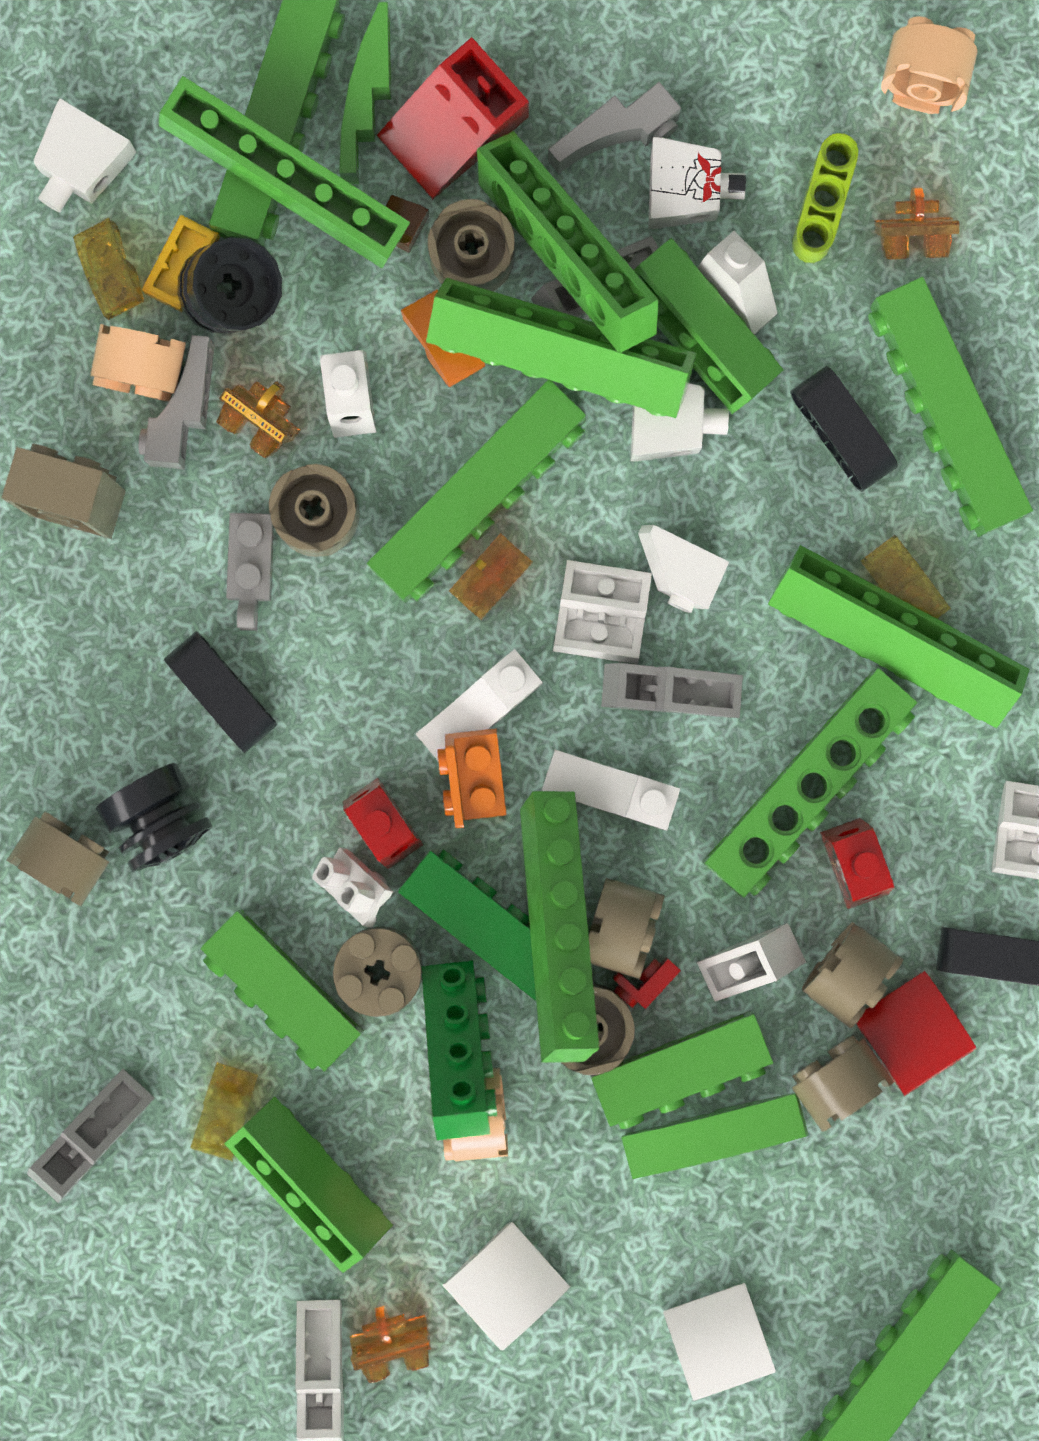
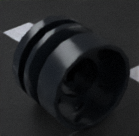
[177,237,282,334]
[95,763,213,873]

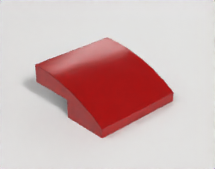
[856,971,977,1097]

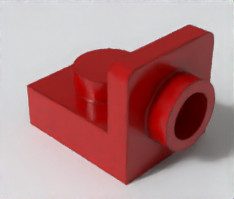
[612,957,681,1009]

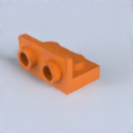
[437,728,507,829]

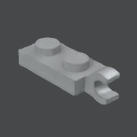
[226,513,274,631]

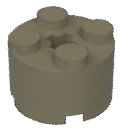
[428,199,515,291]
[269,464,360,557]
[6,811,110,906]
[588,878,665,979]
[802,922,904,1028]
[333,926,423,1017]
[561,983,635,1075]
[792,1035,894,1132]

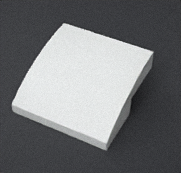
[553,560,652,664]
[992,781,1039,879]
[443,1222,570,1350]
[663,1283,776,1401]

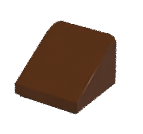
[386,195,429,253]

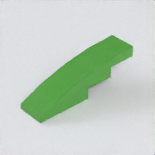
[339,2,392,184]
[621,1093,809,1179]

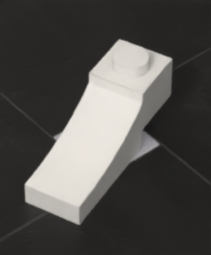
[416,649,543,760]
[542,750,680,830]
[295,1300,344,1441]

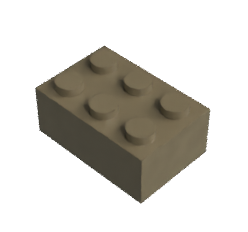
[1,444,126,539]

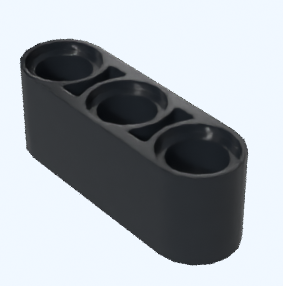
[790,366,898,492]
[164,631,278,753]
[936,927,1039,986]

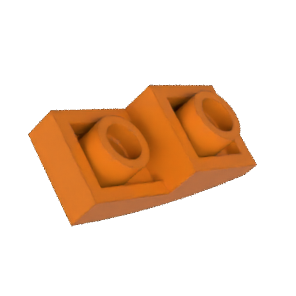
[401,290,485,387]

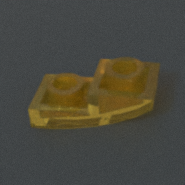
[73,218,145,320]
[860,535,951,619]
[190,1062,258,1162]

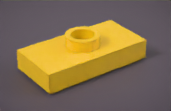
[142,215,221,312]

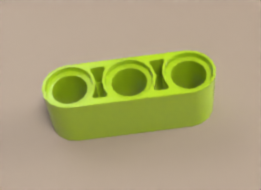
[792,133,859,263]

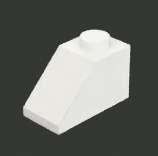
[697,231,778,335]
[638,525,729,613]
[697,923,806,1002]

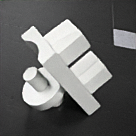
[312,847,393,928]

